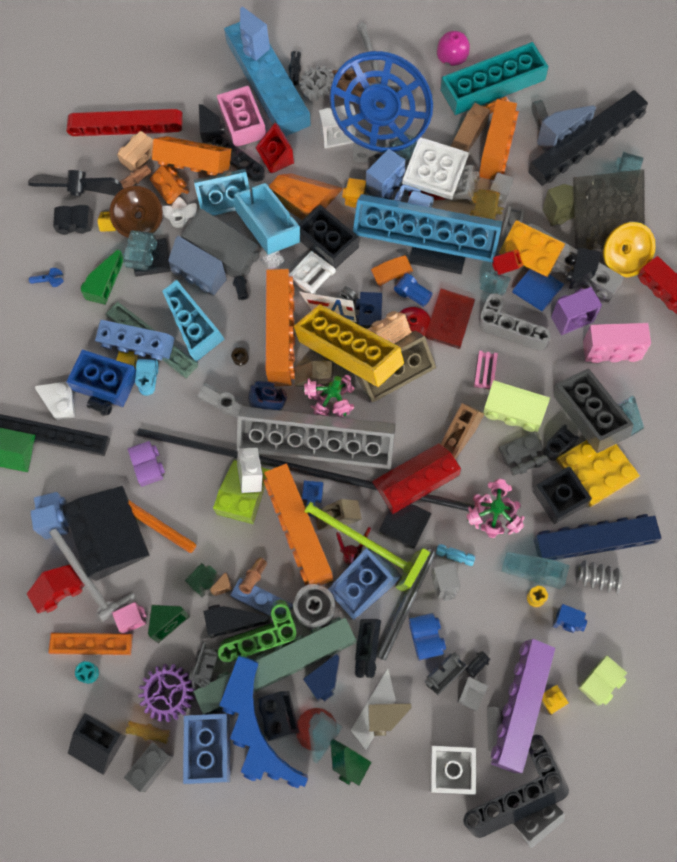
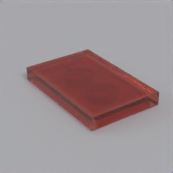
[425,288,475,349]

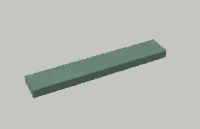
[105,301,198,379]

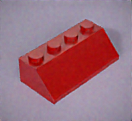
[372,443,461,514]

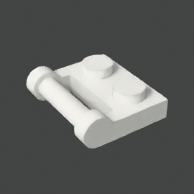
[289,251,336,294]

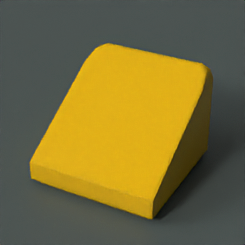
[97,211,116,232]

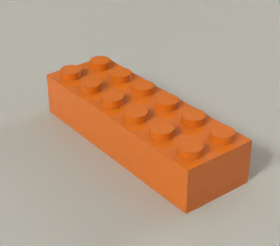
[266,269,295,386]
[263,463,333,586]

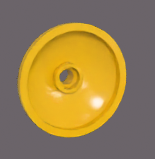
[603,222,655,277]

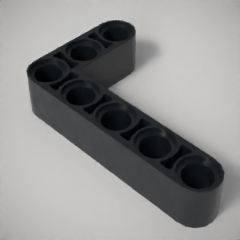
[463,734,569,838]

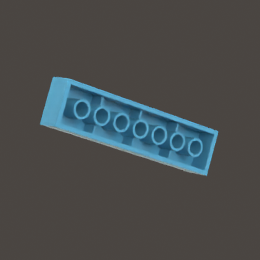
[224,22,311,136]
[353,194,503,262]

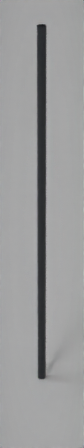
[137,428,475,512]

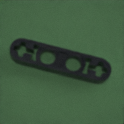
[211,136,265,182]

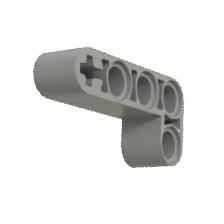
[479,293,551,350]

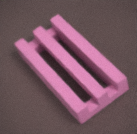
[474,351,498,389]

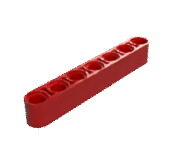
[66,109,183,136]

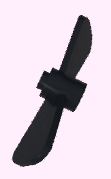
[28,170,124,197]

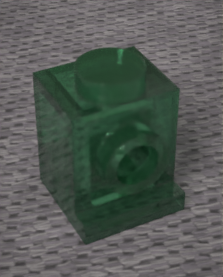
[184,563,217,598]

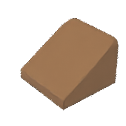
[210,572,233,596]

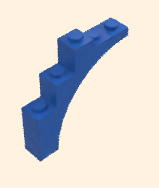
[219,655,308,788]

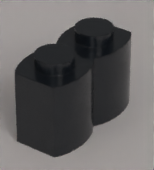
[53,205,92,235]

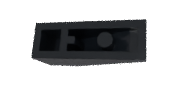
[203,604,270,638]

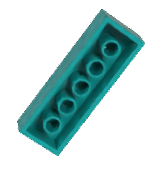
[440,42,549,116]

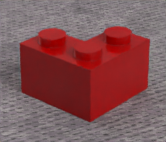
[26,564,85,614]

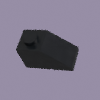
[199,104,225,143]

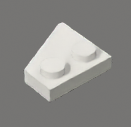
[35,381,75,420]

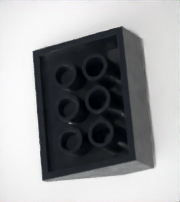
[62,486,150,581]

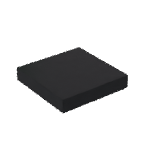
[131,238,171,277]
[379,504,432,549]

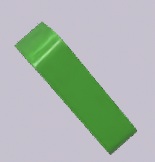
[218,599,296,662]

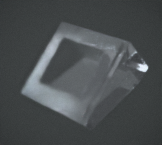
[260,250,285,270]

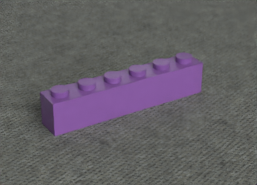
[491,639,555,774]

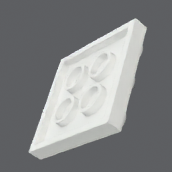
[402,138,469,200]

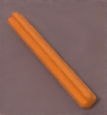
[128,500,197,553]

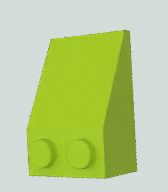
[213,460,270,524]

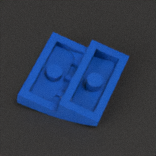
[512,269,564,312]

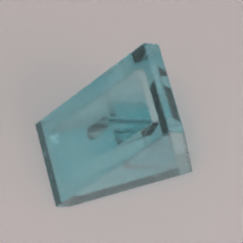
[618,396,644,436]

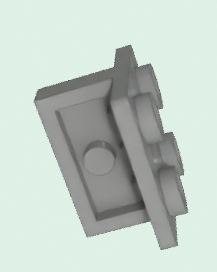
[512,793,565,848]

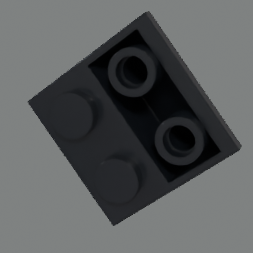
[67,713,126,775]

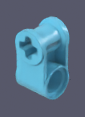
[135,359,158,396]

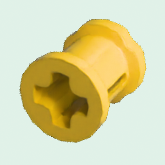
[527,586,548,608]

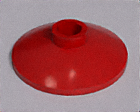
[399,307,431,336]

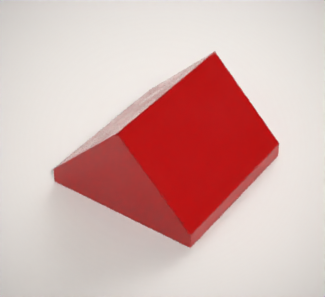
[255,123,294,173]

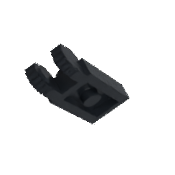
[354,619,381,678]

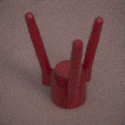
[336,527,371,566]

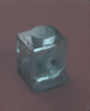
[480,270,511,296]

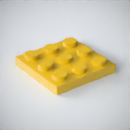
[556,440,640,508]

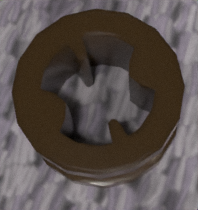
[231,347,249,366]

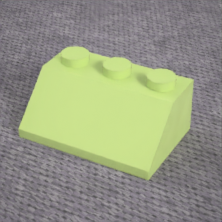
[483,380,550,432]

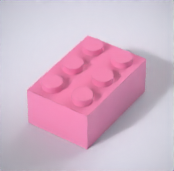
[216,85,266,147]
[583,323,651,363]

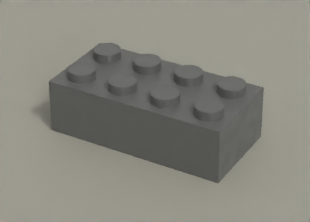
[554,368,634,453]

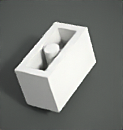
[237,447,262,493]

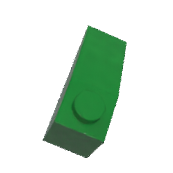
[81,250,125,305]

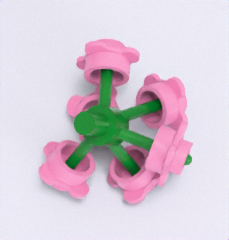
[303,375,354,417]
[466,479,525,538]

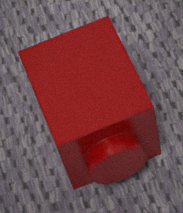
[492,249,523,275]

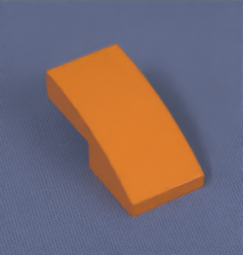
[371,255,413,286]

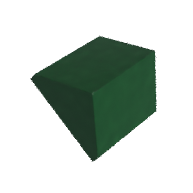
[148,605,190,644]

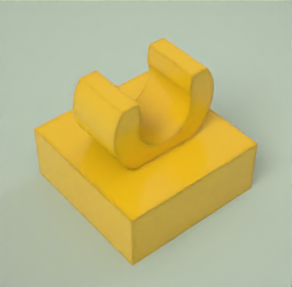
[542,685,569,715]

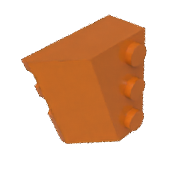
[269,173,342,220]

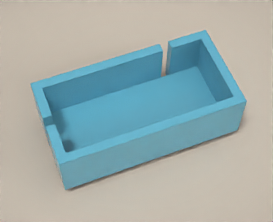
[234,183,300,255]

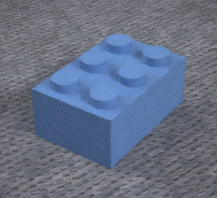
[183,714,231,784]

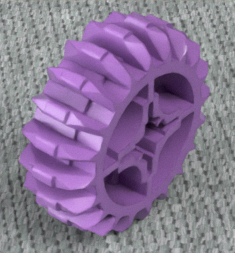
[138,664,196,722]

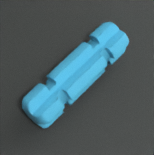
[436,544,475,566]

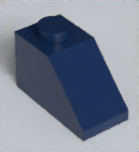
[303,654,340,702]

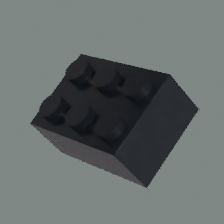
[298,205,359,269]

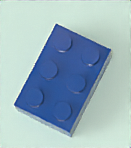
[66,349,136,407]

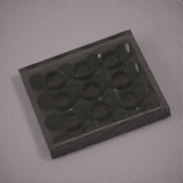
[573,169,645,250]

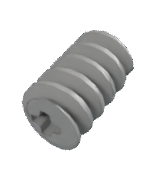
[576,560,622,595]

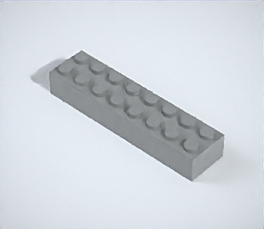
[237,406,396,469]

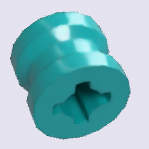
[75,661,99,684]

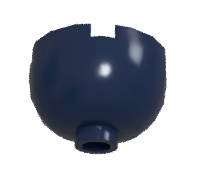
[248,381,287,411]

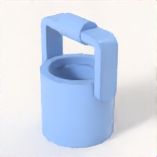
[394,184,434,208]

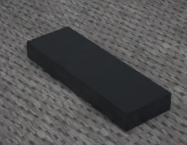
[409,247,466,275]

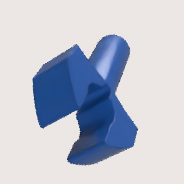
[29,268,64,287]

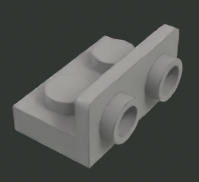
[451,164,480,204]

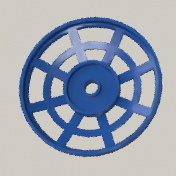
[330,51,433,152]

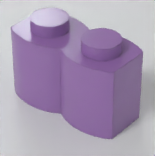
[128,441,165,487]

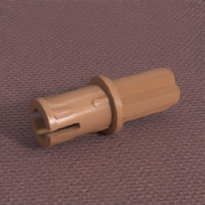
[120,165,151,188]
[239,557,267,594]

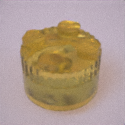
[470,189,504,220]

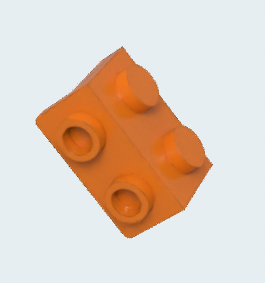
[149,165,190,205]

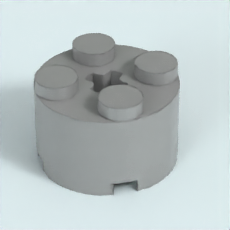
[293,584,335,629]

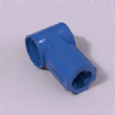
[394,273,433,307]

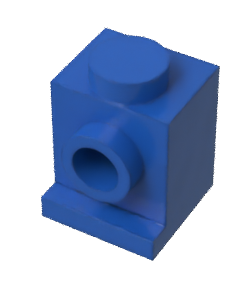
[553,604,588,633]

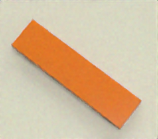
[48,633,133,655]

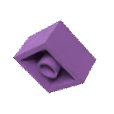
[551,287,602,336]

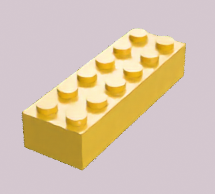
[294,304,404,387]

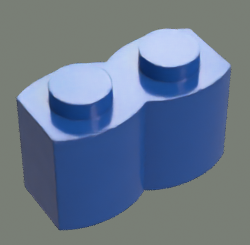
[408,613,446,661]

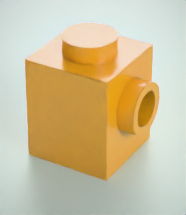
[342,178,366,208]

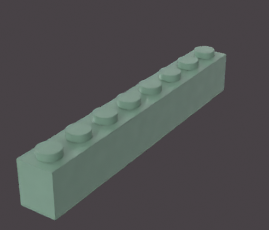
[193,617,357,715]

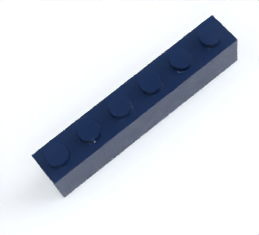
[534,514,662,563]

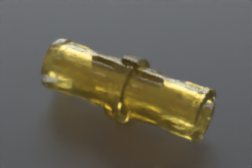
[125,720,171,744]

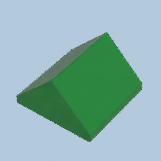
[0,428,35,472]

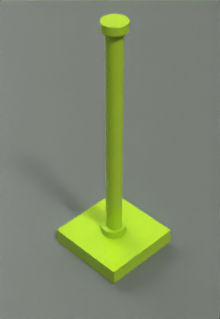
[304,501,430,591]

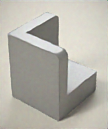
[458,677,488,711]

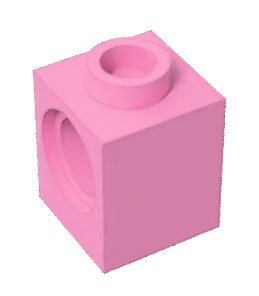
[112,602,147,634]

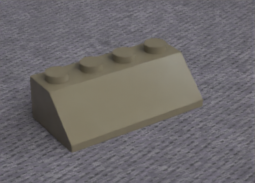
[356,331,437,403]

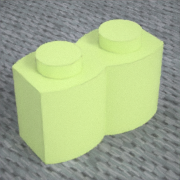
[578,655,627,706]

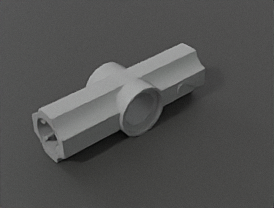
[198,383,250,418]

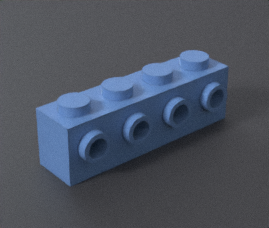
[95,320,175,361]

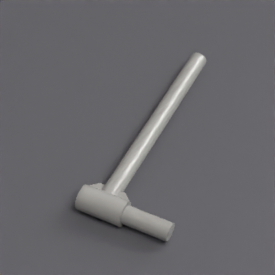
[49,528,136,623]

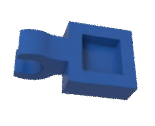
[302,480,324,517]

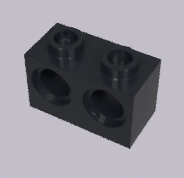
[258,691,300,741]

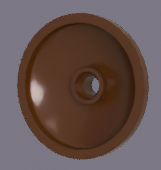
[109,186,163,240]

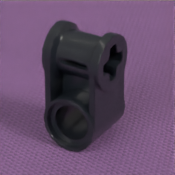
[543,424,580,461]

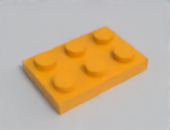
[499,220,565,278]

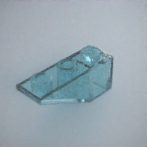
[501,552,570,590]

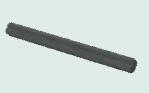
[376,548,436,661]

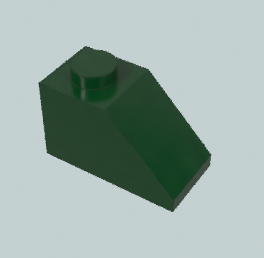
[330,738,372,786]

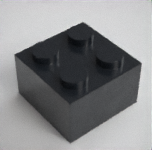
[532,466,592,524]

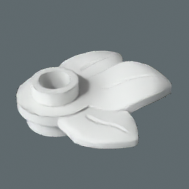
[162,197,197,228]

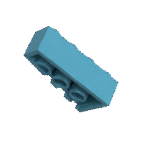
[162,280,225,362]

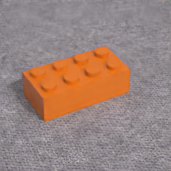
[479,99,519,180]
[152,136,231,175]

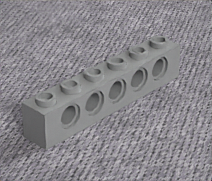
[528,222,625,302]

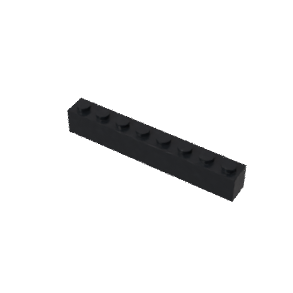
[528,90,648,186]

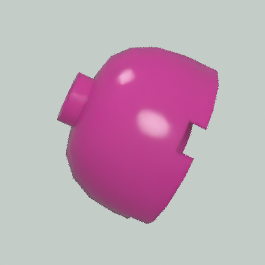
[437,31,470,66]

